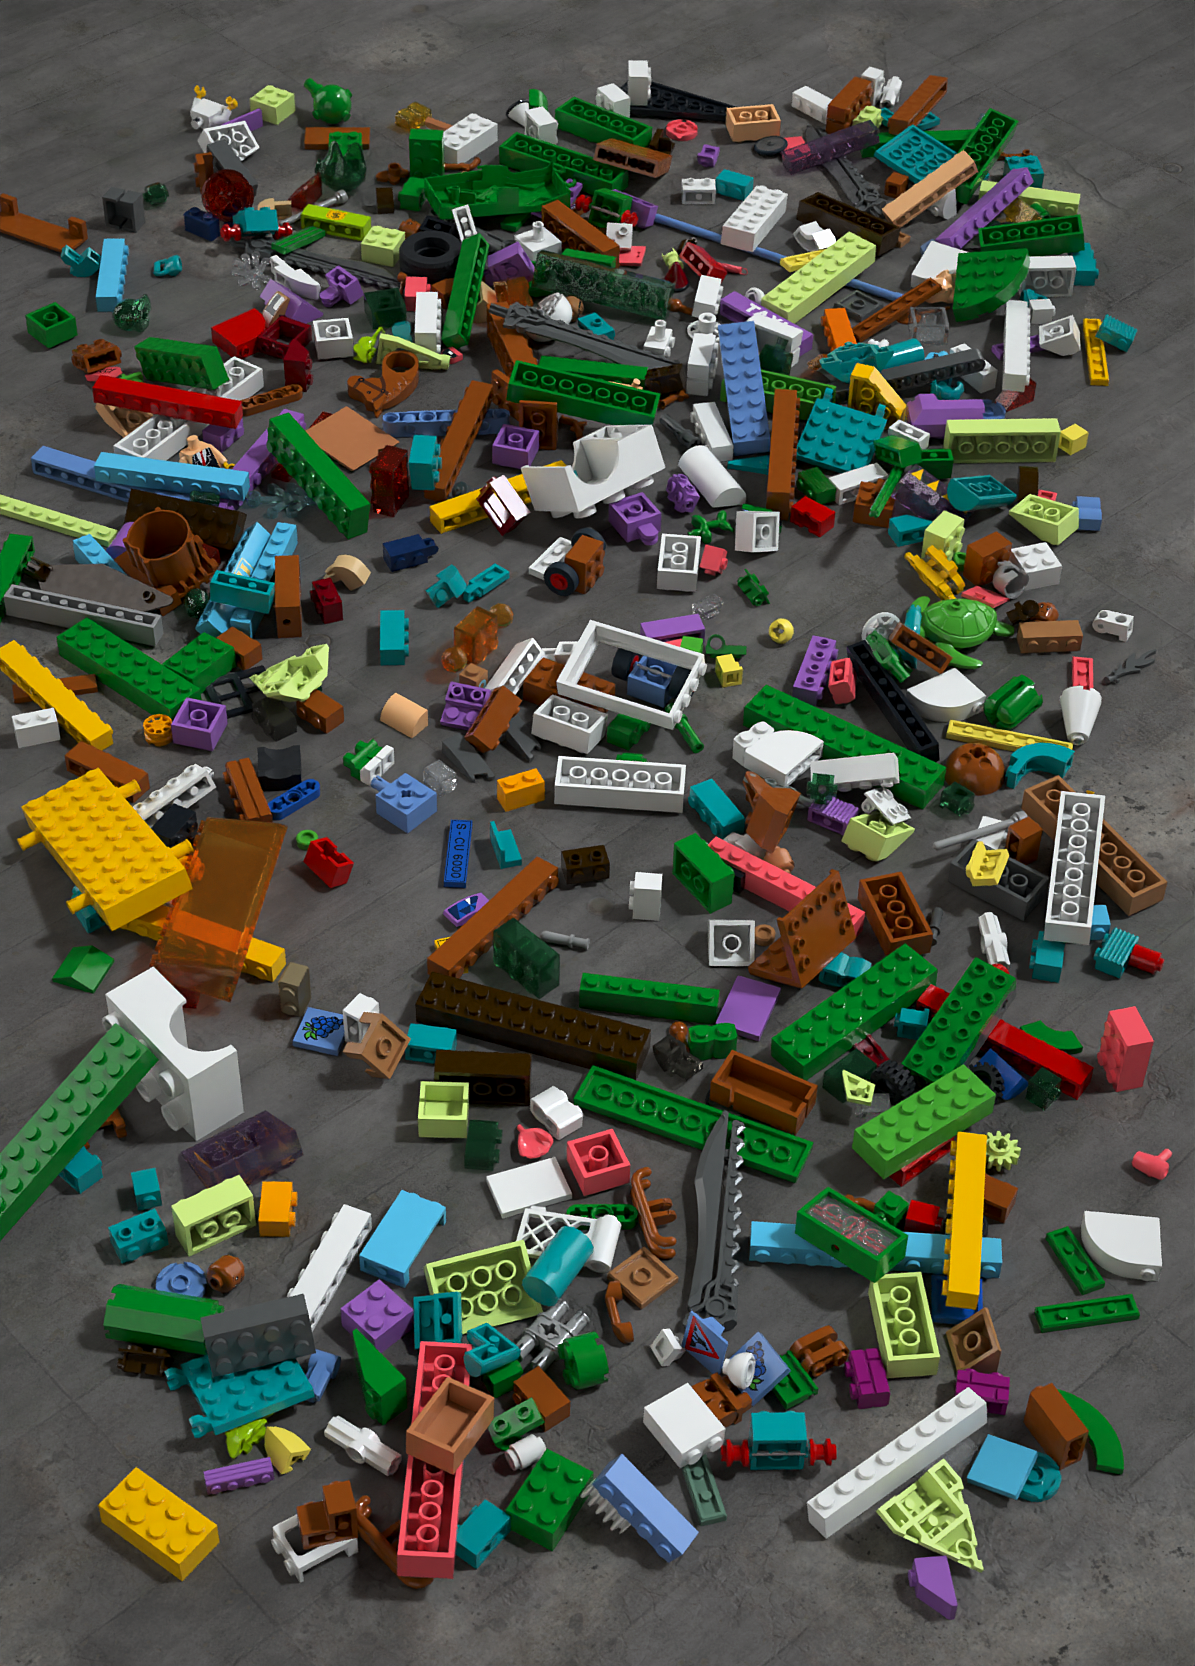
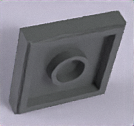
[834,290,883,322]

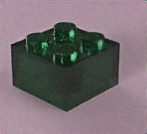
[364,288,407,330]

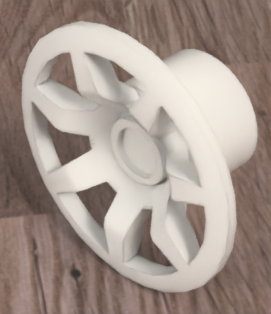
[687,313,721,342]
[862,612,901,649]

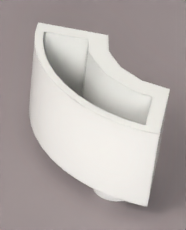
[793,221,836,252]

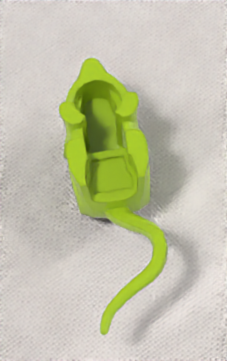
[353,327,386,363]
[225,1412,275,1459]

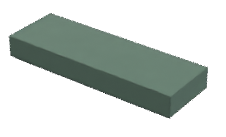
[681,1454,727,1526]

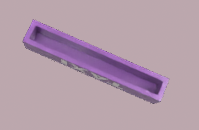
[720,291,813,357]

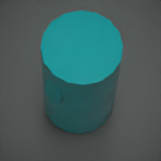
[883,338,925,370]
[522,1226,594,1306]

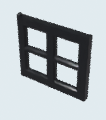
[205,665,283,719]

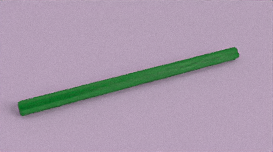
[869,465,906,519]

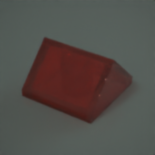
[287,172,322,210]

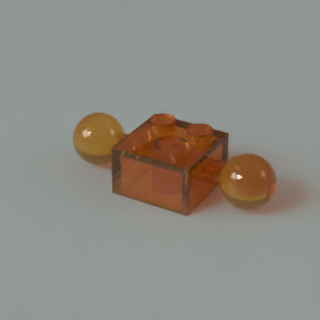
[441,603,514,673]

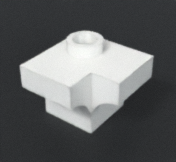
[606,223,633,251]

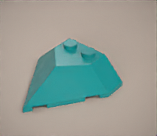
[819,341,894,383]

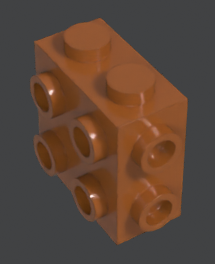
[71,339,122,373]

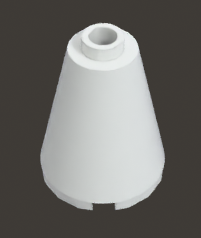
[1060,686,1102,745]

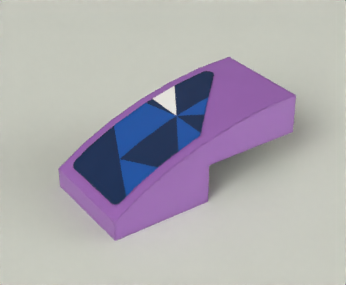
[443,893,489,927]

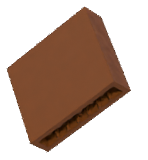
[593,138,673,178]

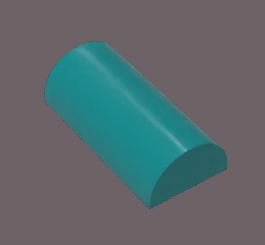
[947,475,1017,511]

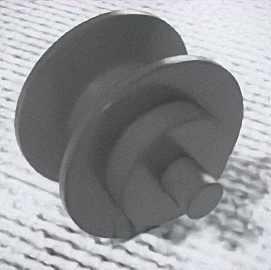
[452,481,473,498]

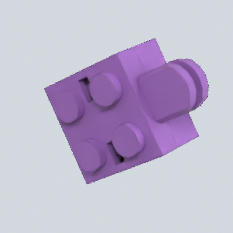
[483,242,535,293]
[608,492,661,545]

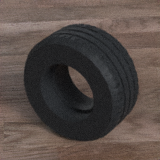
[399,231,462,285]

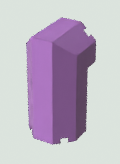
[905,394,985,439]

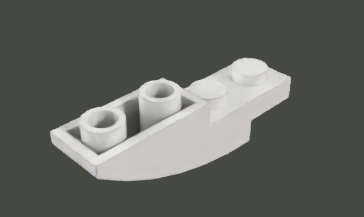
[270,255,321,300]

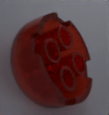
[201,169,254,222]

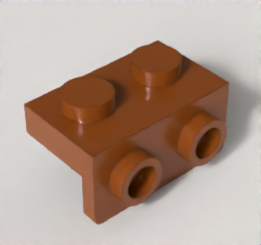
[193,152,215,194]

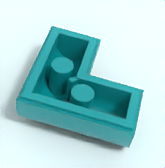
[464,1323,521,1377]

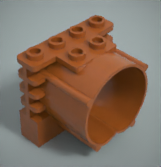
[114,507,219,617]

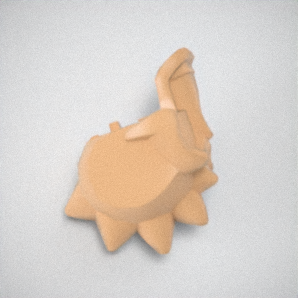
[926,269,956,303]

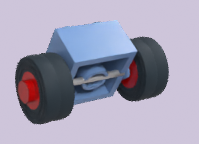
[611,648,695,708]

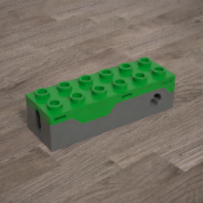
[901,957,1016,1090]

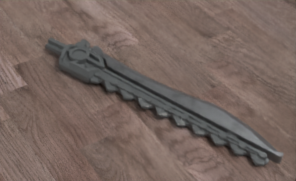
[806,124,886,220]
[230,234,406,292]

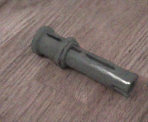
[660,414,702,450]

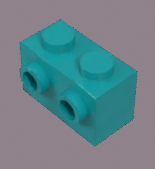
[108,1208,169,1264]

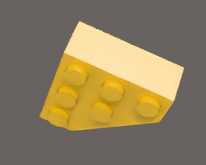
[847,363,906,430]

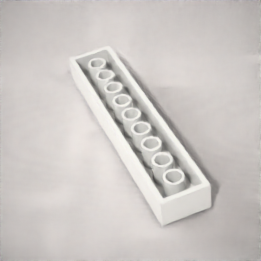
[114,357,264,461]

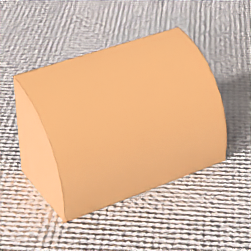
[380,693,428,738]

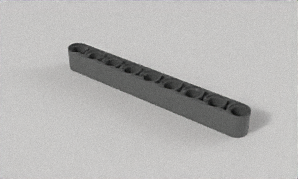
[828,348,986,405]

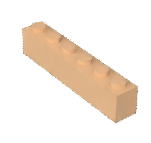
[882,150,978,227]

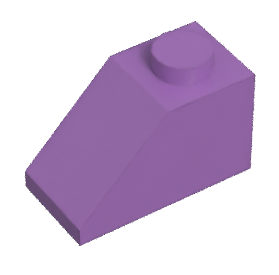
[908,1556,958,1620]

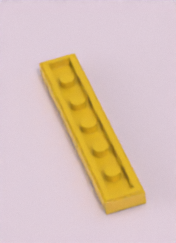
[1082,319,1109,386]

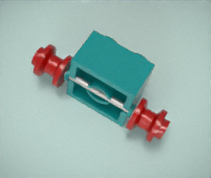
[220,207,292,242]
[720,1411,837,1470]

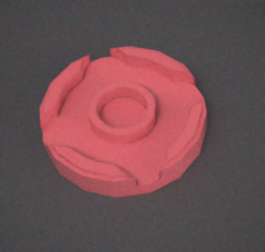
[666,119,697,141]

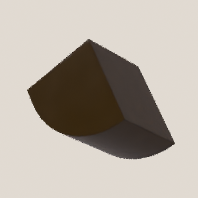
[376,187,394,214]

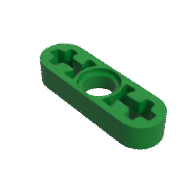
[566,1204,638,1230]

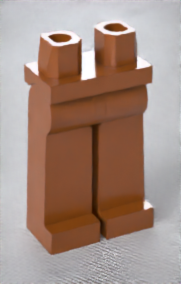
[691,1372,752,1428]

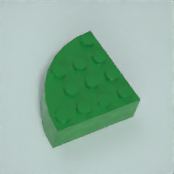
[953,248,1030,322]

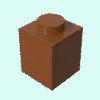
[884,172,909,199]

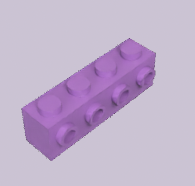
[792,635,839,707]

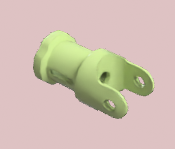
[662,248,684,269]

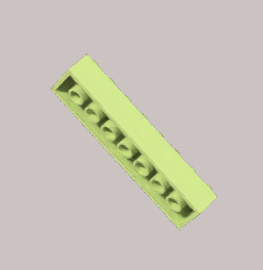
[761,232,876,324]

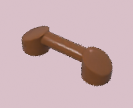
[605,1280,634,1343]

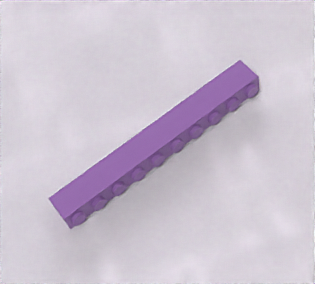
[203,409,306,511]

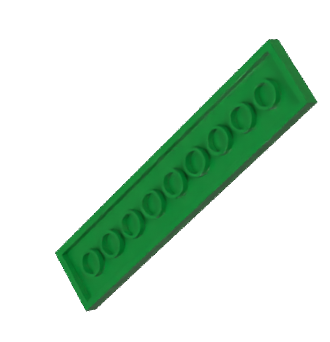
[573,1066,814,1183]

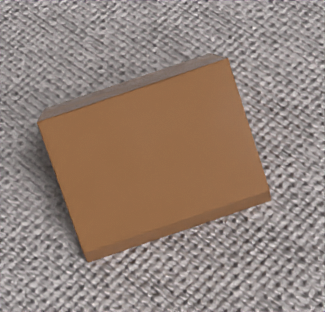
[946,1307,1001,1374]

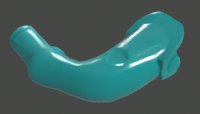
[900,605,922,669]

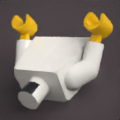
[190,85,238,129]

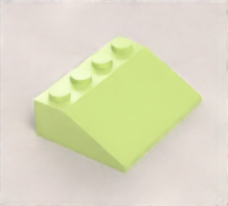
[423,1240,543,1335]

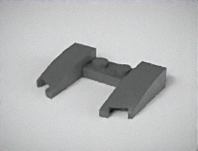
[442,715,541,783]

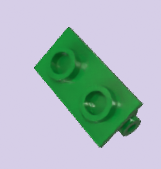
[737,569,770,606]

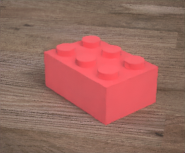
[1097,1006,1154,1092]

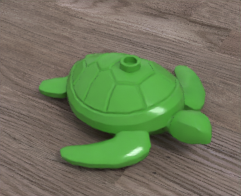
[907,596,1014,669]

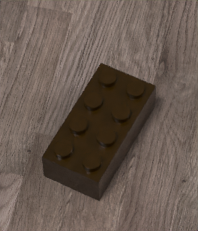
[434,1050,532,1106]

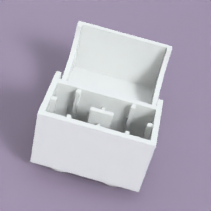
[521,425,665,518]
[102,967,244,1141]

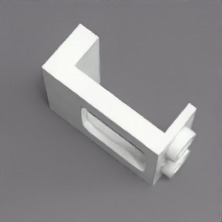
[271,1514,358,1583]

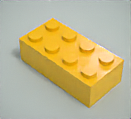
[98,1467,219,1581]

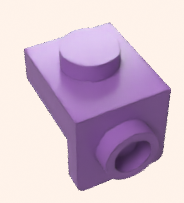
[697,144,720,167]

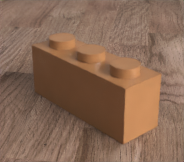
[1016,620,1083,653]

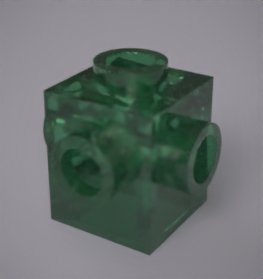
[806,773,838,805]

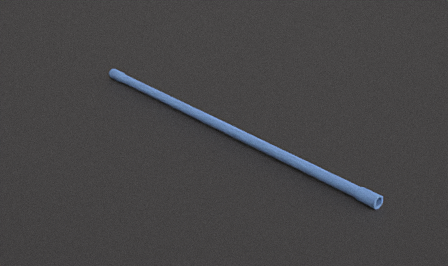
[654,213,904,302]

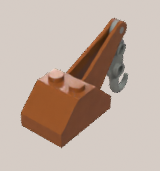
[742,771,817,853]

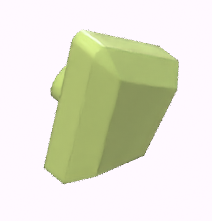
[842,1070,875,1106]

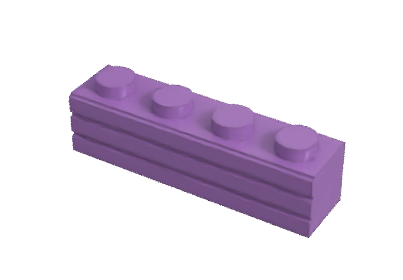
[204,1457,274,1495]

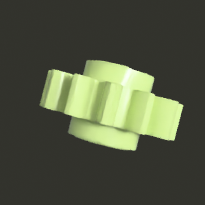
[986,1131,1021,1172]

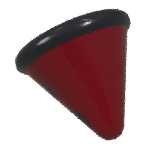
[661,262,690,292]

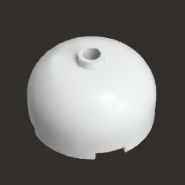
[526,292,572,342]

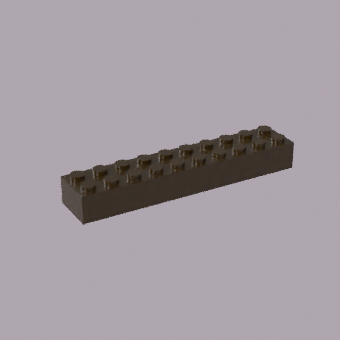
[415,972,651,1080]

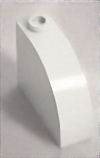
[911,241,969,288]
[906,668,986,722]
[744,730,824,787]
[1081,1211,1162,1281]

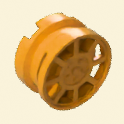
[143,714,173,746]

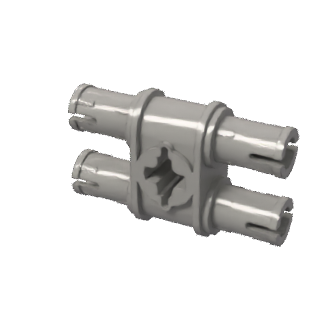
[516,1299,590,1372]

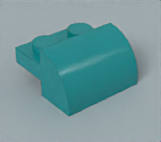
[413,1292,463,1350]

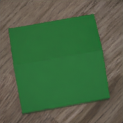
[52,945,114,994]

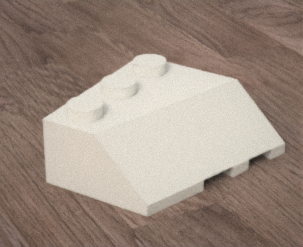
[198,121,259,168]

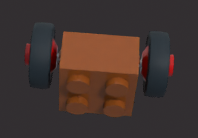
[544,528,606,596]

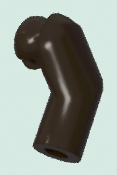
[677,237,697,255]

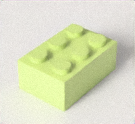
[171,1175,256,1257]

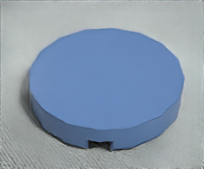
[156,1262,207,1298]

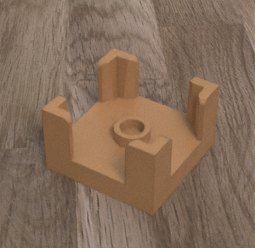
[343,1012,411,1079]

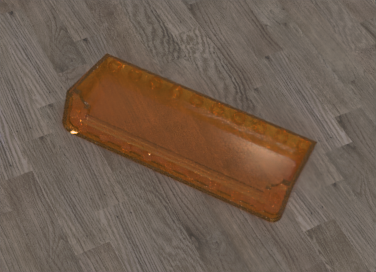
[149,817,288,1003]

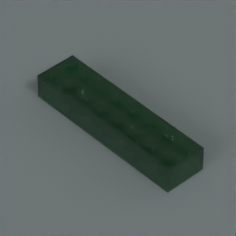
[531,250,676,321]

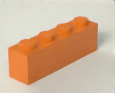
[821,308,857,353]

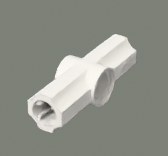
[880,76,902,110]
[978,912,1010,970]
[324,1416,402,1476]

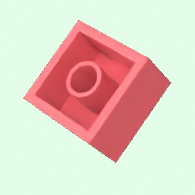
[567,1129,630,1196]

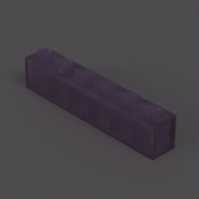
[781,120,880,175]

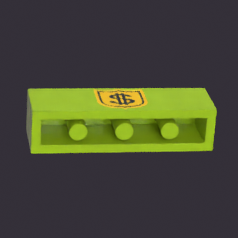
[301,204,371,241]

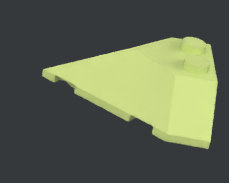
[249,644,329,702]
[876,1458,984,1573]

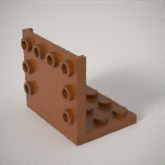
[748,869,856,988]

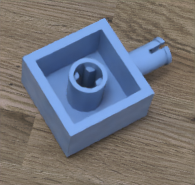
[371,773,437,834]

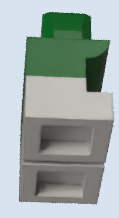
[343,739,394,786]

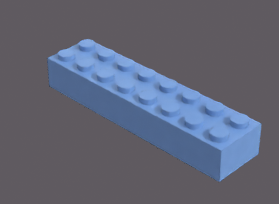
[718,321,771,456]

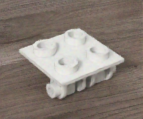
[861,787,911,825]

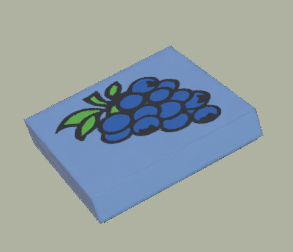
[293,1007,345,1056]
[722,1332,791,1406]

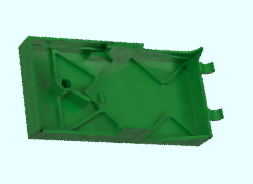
[424,159,577,220]

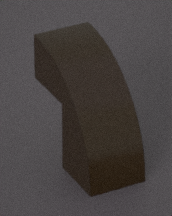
[1017,466,1039,503]

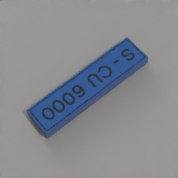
[444,820,473,888]

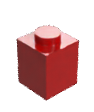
[904,1199,943,1234]

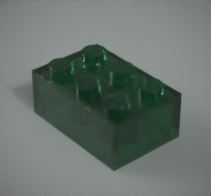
[493,917,560,999]

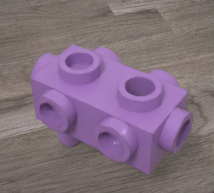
[666,474,700,513]

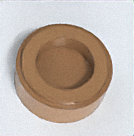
[755,924,776,946]

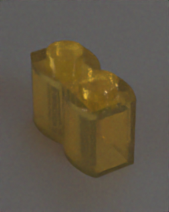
[395,102,432,132]

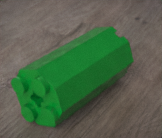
[103,1284,225,1355]

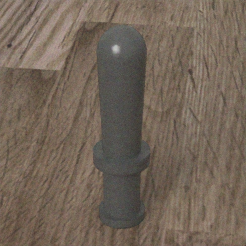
[929,907,943,946]

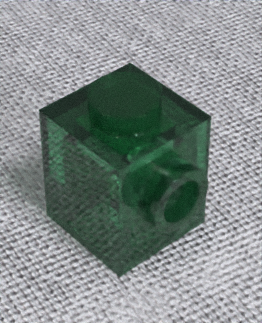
[1025,1067,1062,1111]

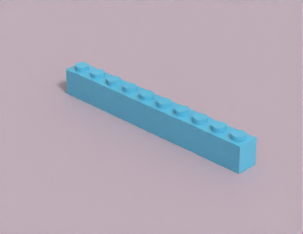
[749,1221,1002,1278]

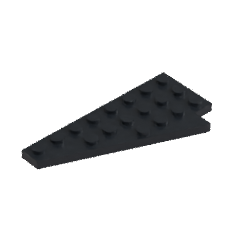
[620,81,737,121]

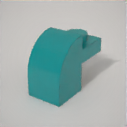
[61,245,101,277]
[425,564,467,608]

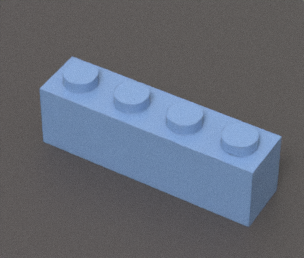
[592,1454,699,1563]

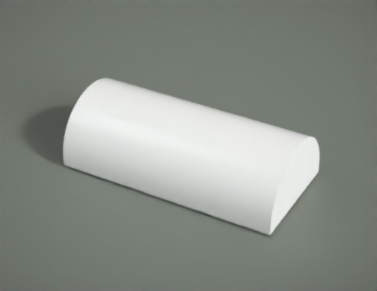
[678,446,746,508]

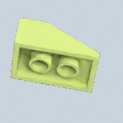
[1009,494,1079,545]
[842,810,915,861]

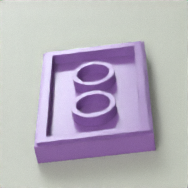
[715,975,781,1042]

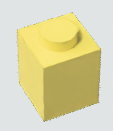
[1058,424,1089,455]

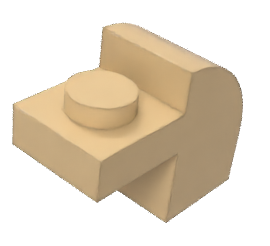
[258,198,292,220]
[323,555,371,591]

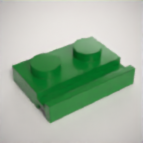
[771,1350,819,1410]

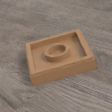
[607,1246,678,1310]

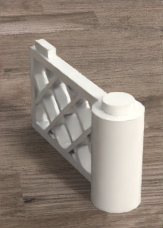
[516,1205,621,1273]

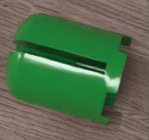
[983,675,1043,731]

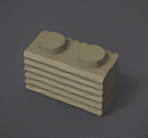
[278,962,311,1017]

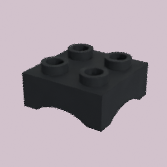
[257,745,302,789]

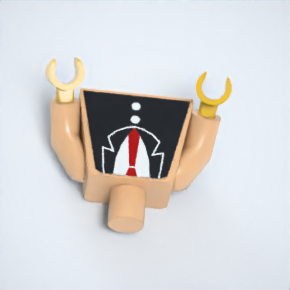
[179,435,235,469]

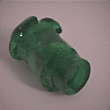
[189,490,220,507]

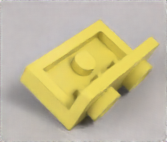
[966,841,1009,886]

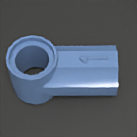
[306,1349,341,1403]

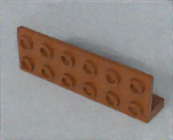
[0,193,88,252]

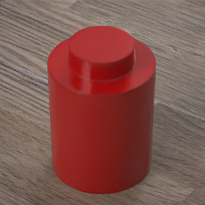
[1128,944,1165,974]

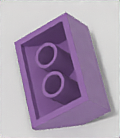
[260,279,323,324]

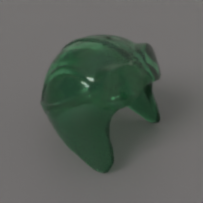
[315,140,367,193]

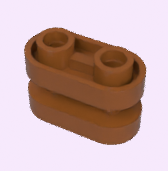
[789,1325,849,1377]

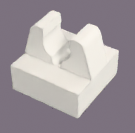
[650,1329,686,1366]

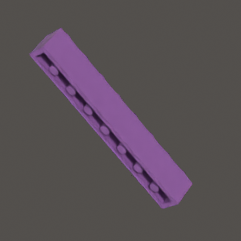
[935,167,1034,249]

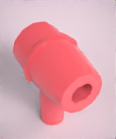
[1132,1149,1172,1180]

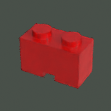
[790,496,835,537]
[303,837,354,888]

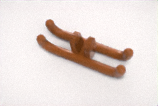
[630,1167,677,1259]
[355,1495,434,1589]

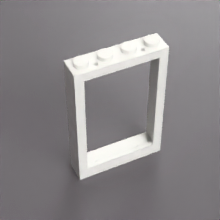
[556,620,707,730]

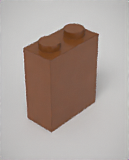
[1023,1383,1089,1471]

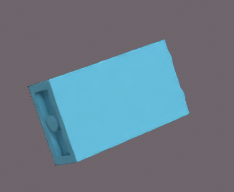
[359,1190,446,1288]

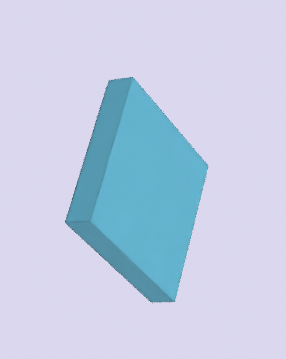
[967,1434,1038,1500]

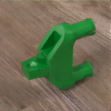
[866,630,913,683]

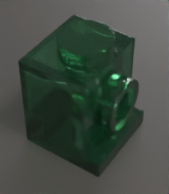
[939,781,975,816]

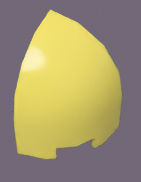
[264,1427,311,1474]

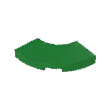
[1020,1020,1083,1054]

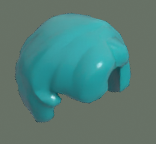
[930,380,964,400]

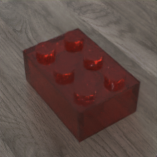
[369,445,409,518]

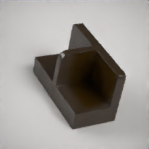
[649,128,675,155]

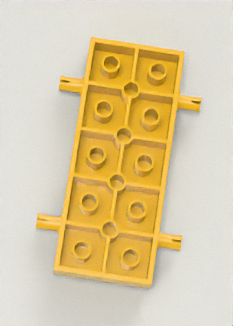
[17,768,194,931]

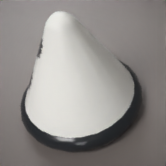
[506,99,529,126]

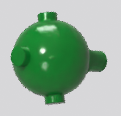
[304,78,352,124]

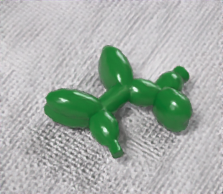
[687,510,735,544]

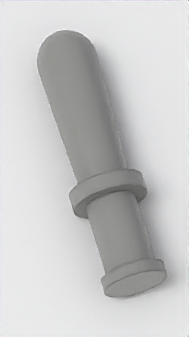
[540,931,590,950]

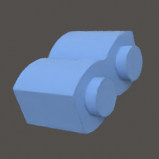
[1072,496,1102,531]

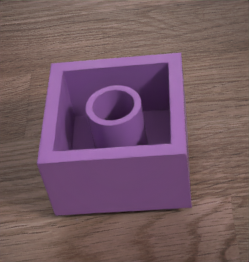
[492,424,539,469]
[171,697,228,751]
[341,1279,414,1353]

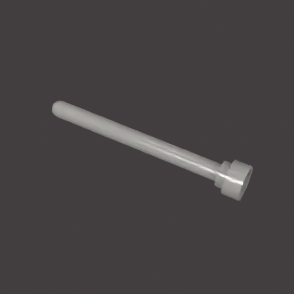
[279,189,348,226]
[933,811,1028,850]

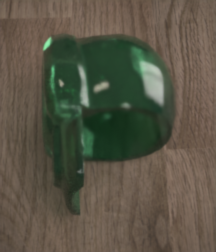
[112,294,152,332]

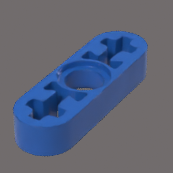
[268,779,320,820]

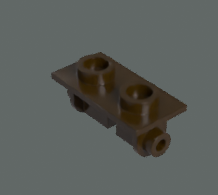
[117,1345,174,1377]

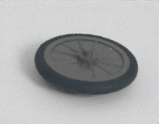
[754,136,788,155]

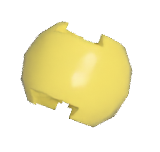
[769,618,794,644]

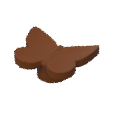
[376,163,410,185]

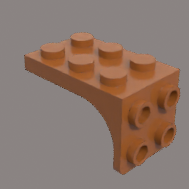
[491,369,519,422]

